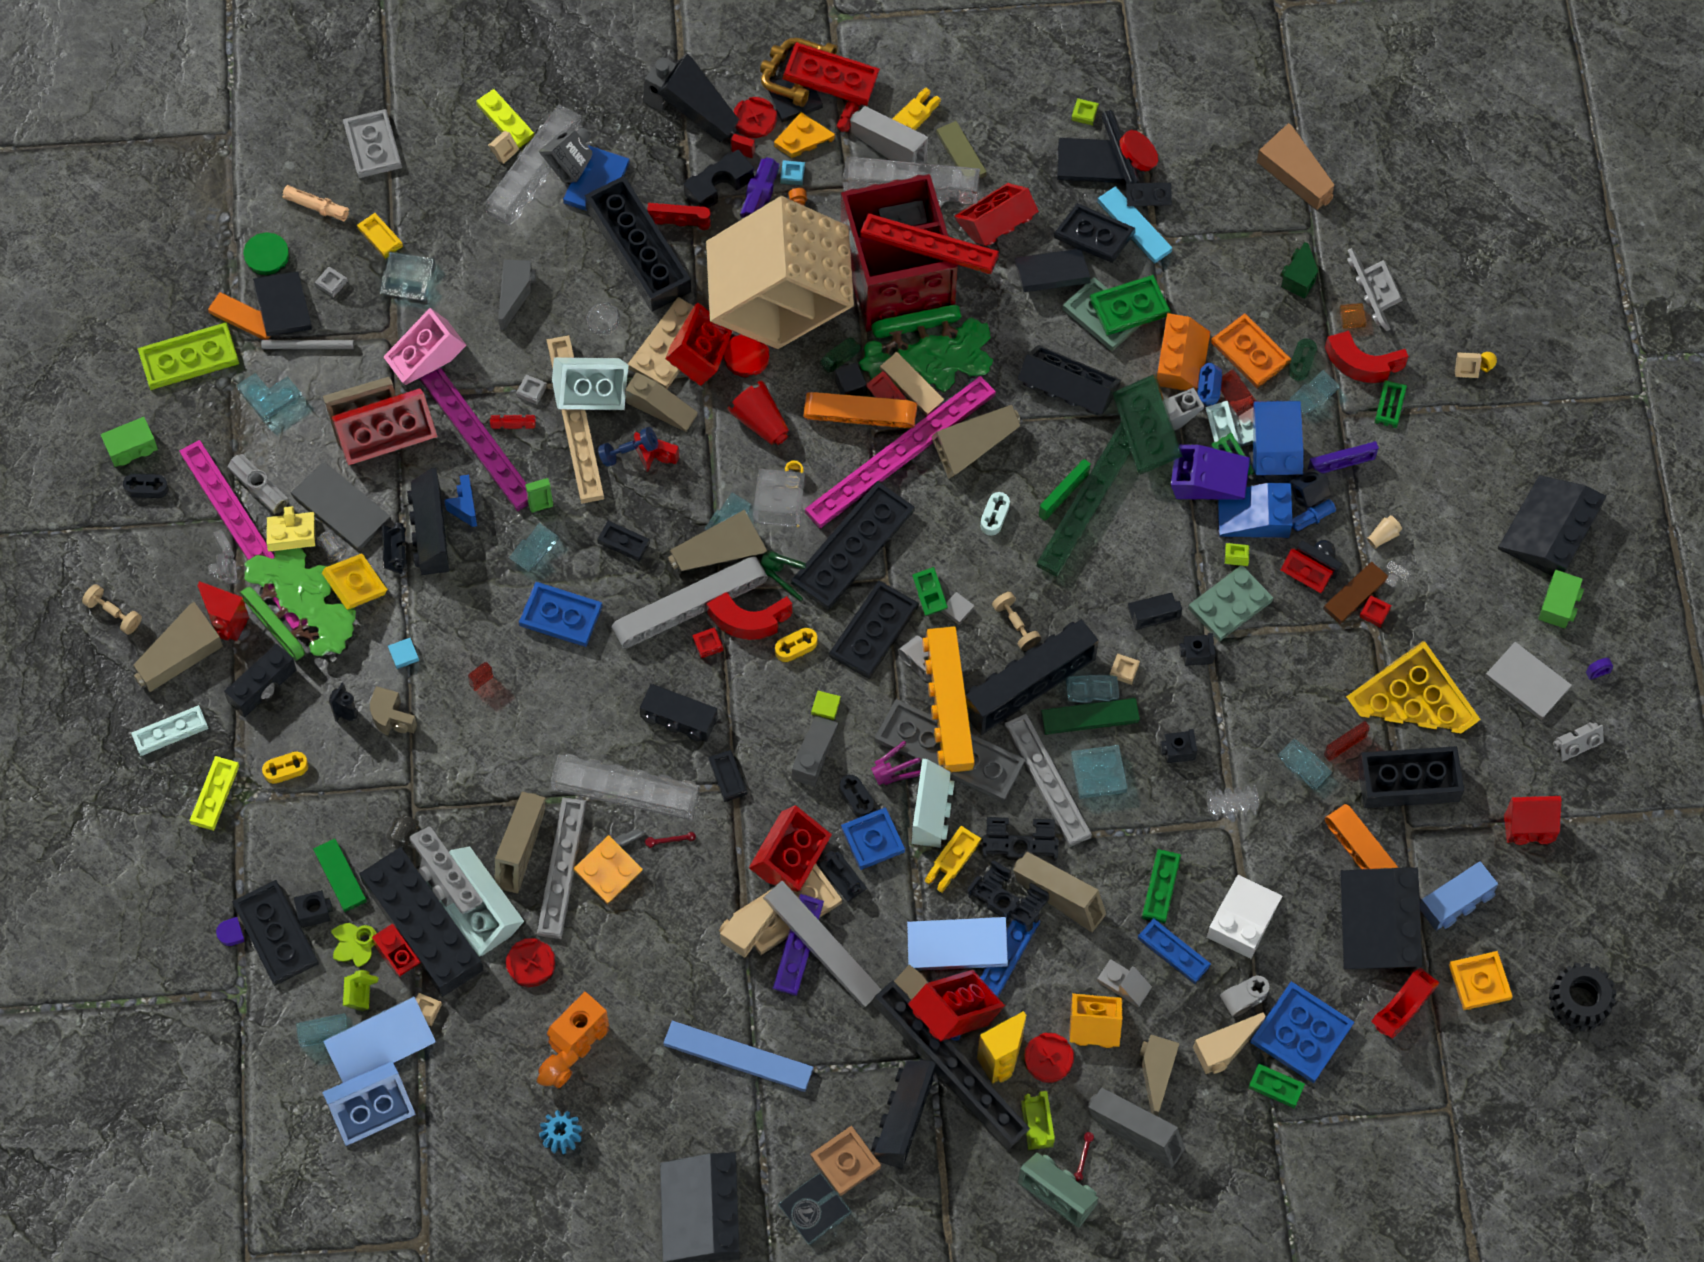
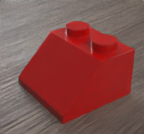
[197,581,249,641]
[1504,796,1561,845]

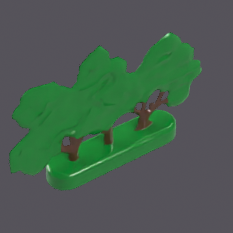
[859,305,993,393]

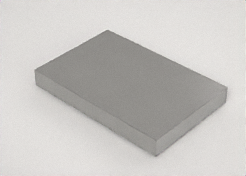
[343,109,402,178]
[1485,642,1572,721]

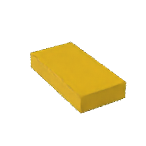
[357,213,403,259]

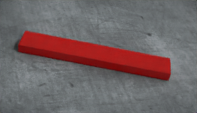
[860,213,999,274]

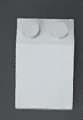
[1207,875,1282,959]

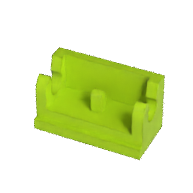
[1021,1091,1055,1150]

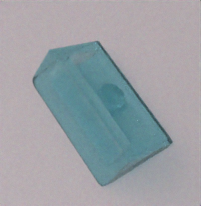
[296,1013,348,1048]

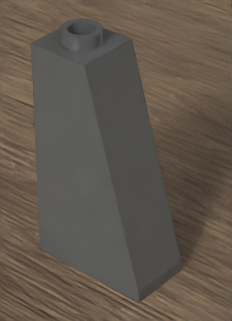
[1088,1087,1185,1169]

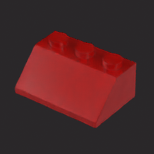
[954,183,1039,246]
[749,805,832,892]

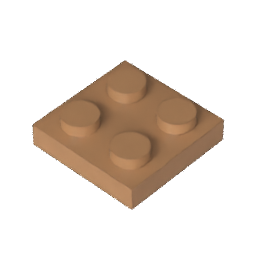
[810,1126,881,1197]

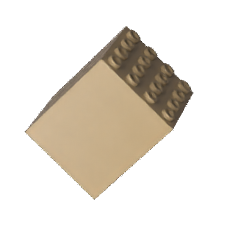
[706,196,854,349]

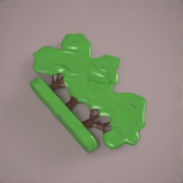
[240,548,356,661]

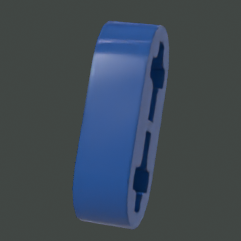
[1197,363,1222,406]

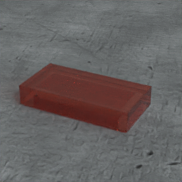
[1221,369,1256,416]
[1324,721,1370,761]

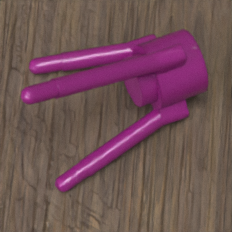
[871,741,921,786]

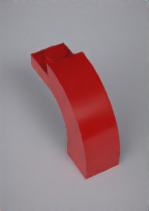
[1325,331,1409,383]
[707,592,792,640]
[1371,967,1440,1039]

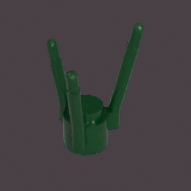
[761,550,806,601]

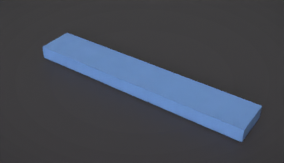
[664,1021,813,1092]

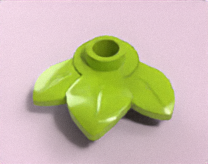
[331,923,377,967]

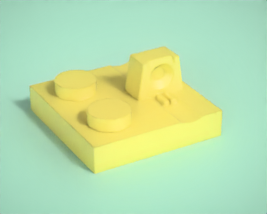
[267,506,315,552]

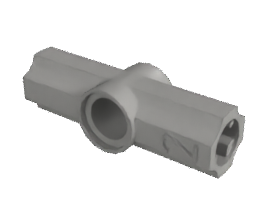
[227,454,289,514]

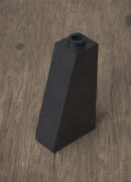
[657,53,739,142]

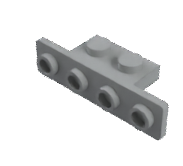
[1347,248,1403,331]
[410,827,483,914]

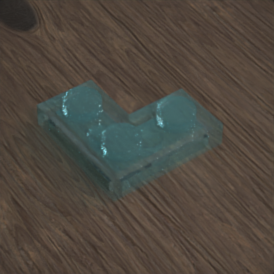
[236,373,302,421]

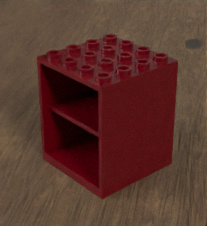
[841,174,958,332]

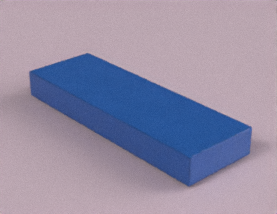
[1137,918,1211,984]

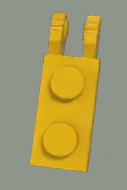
[893,88,941,130]
[925,826,981,893]

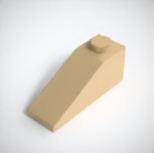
[719,899,777,958]
[1193,1013,1265,1074]

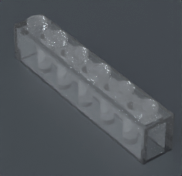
[485,104,583,226]
[843,156,980,204]
[551,754,700,821]

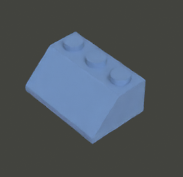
[322,1061,416,1146]

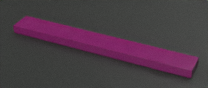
[419,368,528,512]

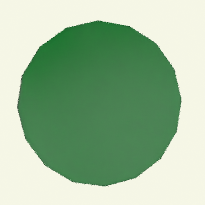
[243,232,289,275]

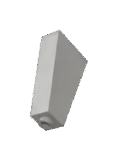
[850,106,928,176]

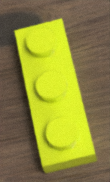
[476,89,534,148]
[190,756,239,831]

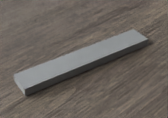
[1005,714,1092,847]
[537,797,587,939]
[763,881,882,1008]

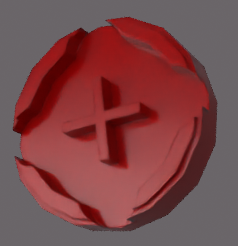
[734,97,777,138]
[1120,130,1158,171]
[724,334,769,377]
[506,938,555,987]
[1024,1033,1074,1083]

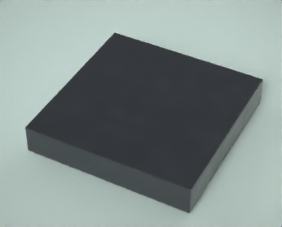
[765,78,823,123]

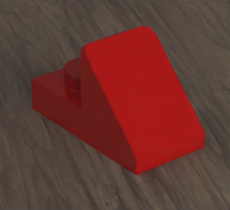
[634,432,679,472]

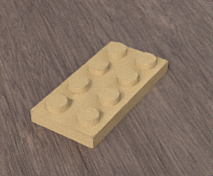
[628,297,694,389]
[733,863,842,955]

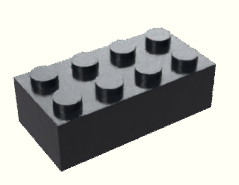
[1357,746,1464,808]

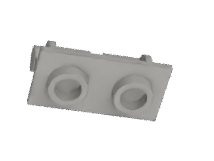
[1553,722,1604,762]

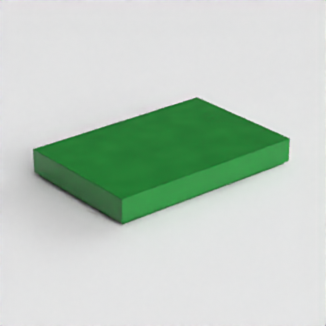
[1090,275,1171,336]

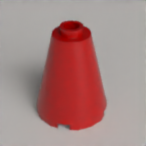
[727,380,789,445]

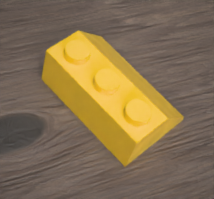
[977,1011,1026,1084]

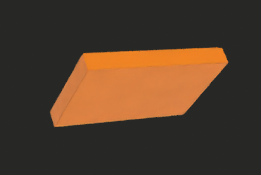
[1211,314,1291,388]

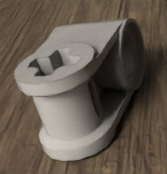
[898,636,931,682]
[1220,976,1269,1018]

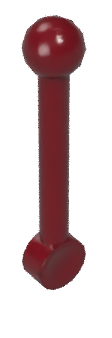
[645,832,696,848]
[1074,1132,1094,1182]

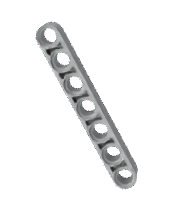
[612,557,768,648]

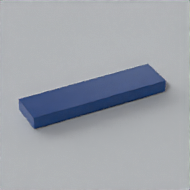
[980,919,1040,997]

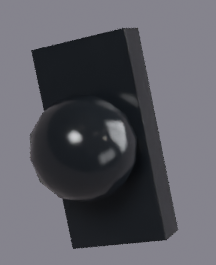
[1297,540,1342,579]

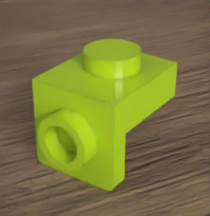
[343,970,379,1011]

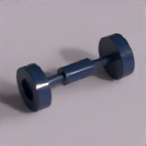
[598,427,658,467]

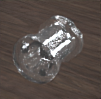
[316,530,347,561]

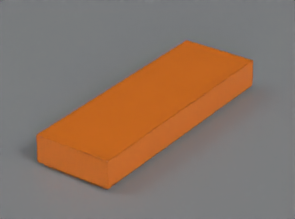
[208,292,271,340]

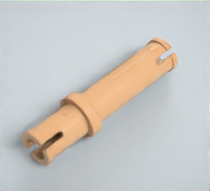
[282,185,349,222]

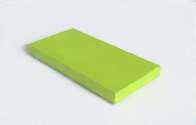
[138,322,239,390]

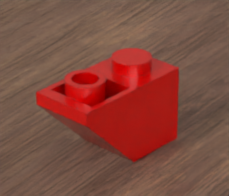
[372,923,420,977]

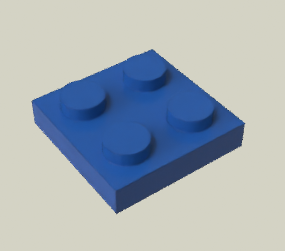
[841,807,905,870]

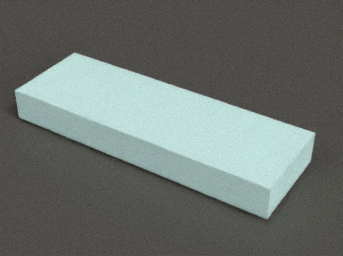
[131,705,209,756]

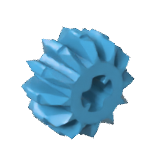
[539,1110,582,1154]

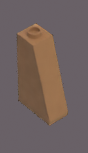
[1257,123,1334,210]

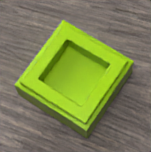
[1071,98,1099,126]
[1225,543,1249,566]
[811,691,841,721]

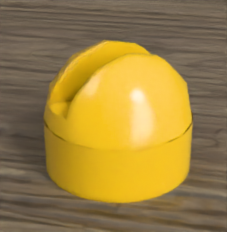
[1480,352,1497,372]
[785,461,804,480]

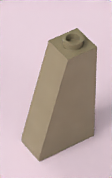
[931,405,1020,479]
[668,509,767,572]
[134,602,223,692]
[495,792,545,894]
[1013,852,1106,933]

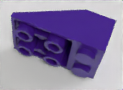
[1171,445,1250,499]

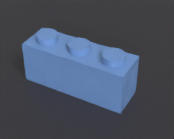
[1420,861,1498,931]

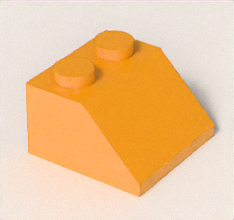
[1069,993,1122,1048]

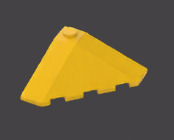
[1346,641,1481,733]

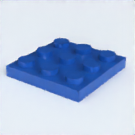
[1250,981,1354,1083]

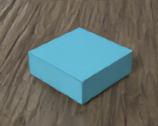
[780,160,805,186]
[388,638,419,669]

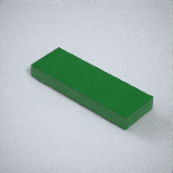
[1039,459,1091,521]
[313,838,367,913]
[1142,849,1181,924]

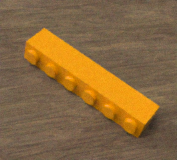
[922,626,974,772]

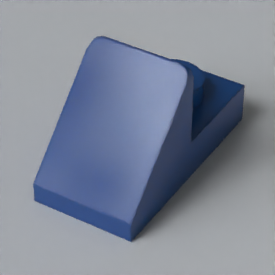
[444,475,477,527]

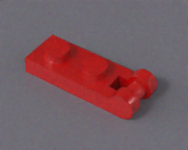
[647,203,711,230]

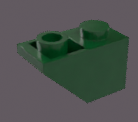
[1280,242,1318,299]

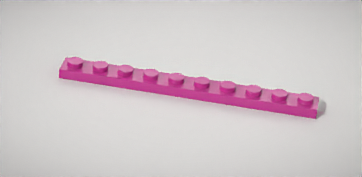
[805,376,996,529]
[179,440,307,631]

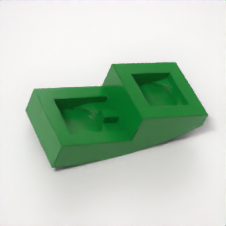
[912,567,948,616]

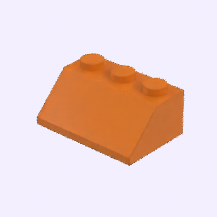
[1155,313,1210,392]

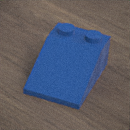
[1253,401,1303,475]
[1218,483,1292,538]

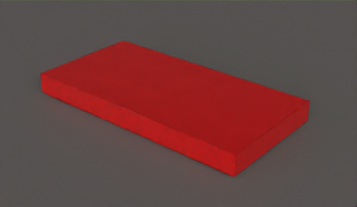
[783,42,880,106]

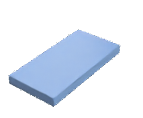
[907,917,1008,971]
[323,997,436,1083]

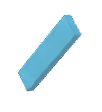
[1097,187,1172,264]

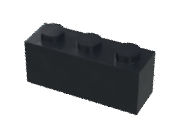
[640,684,718,742]

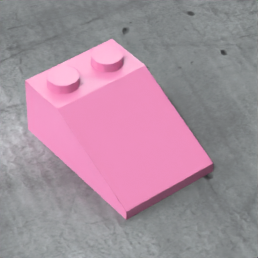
[384,308,466,385]

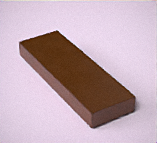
[1323,561,1389,625]

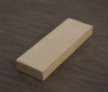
[880,352,944,416]

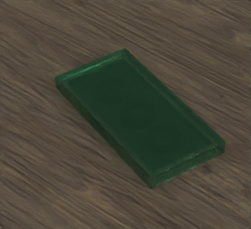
[1113,374,1183,475]

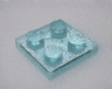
[1071,745,1127,799]

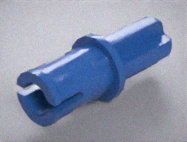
[1292,499,1336,531]

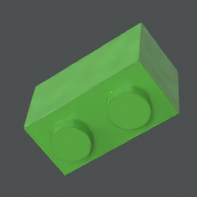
[100,417,158,467]
[1538,570,1584,628]

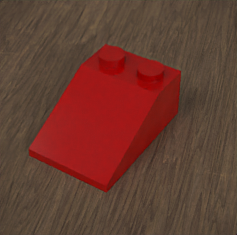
[665,303,733,386]

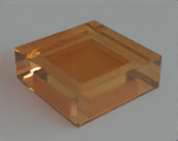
[1339,303,1366,329]

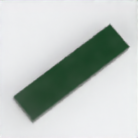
[1041,698,1140,735]

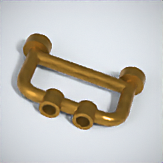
[760,37,837,107]

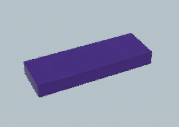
[1308,441,1379,473]

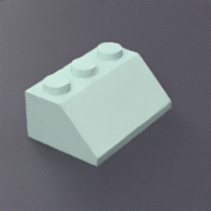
[552,357,628,410]
[912,759,955,848]

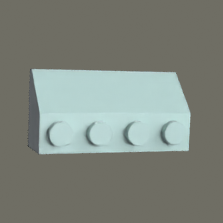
[426,846,524,957]

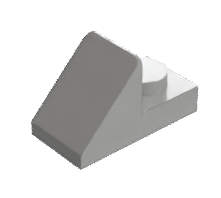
[1097,959,1152,1008]

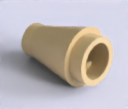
[1367,515,1402,549]

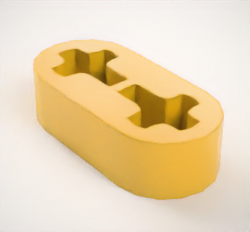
[775,628,817,662]
[262,752,308,784]

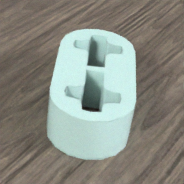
[980,492,1010,536]

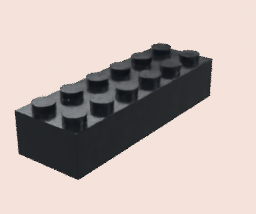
[585,176,691,312]
[965,619,1099,735]
[359,847,484,997]

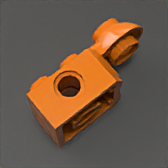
[537,992,609,1088]

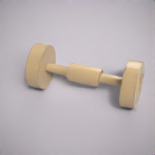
[82,584,142,635]
[992,592,1042,651]

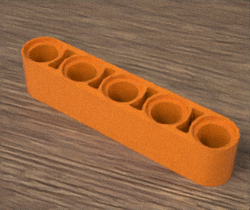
[803,392,917,428]
[1325,804,1398,869]

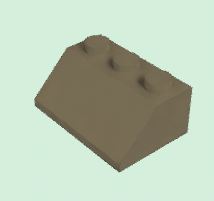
[323,377,396,446]

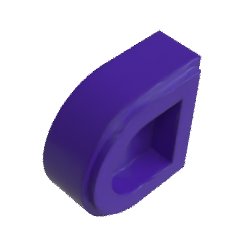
[1586,658,1613,680]
[216,917,245,946]

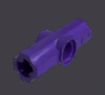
[740,157,780,219]

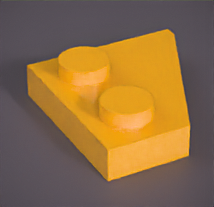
[774,112,835,158]

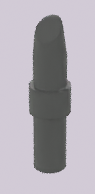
[613,829,646,847]

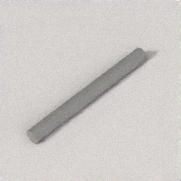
[261,340,354,349]

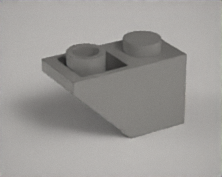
[1150,388,1204,436]

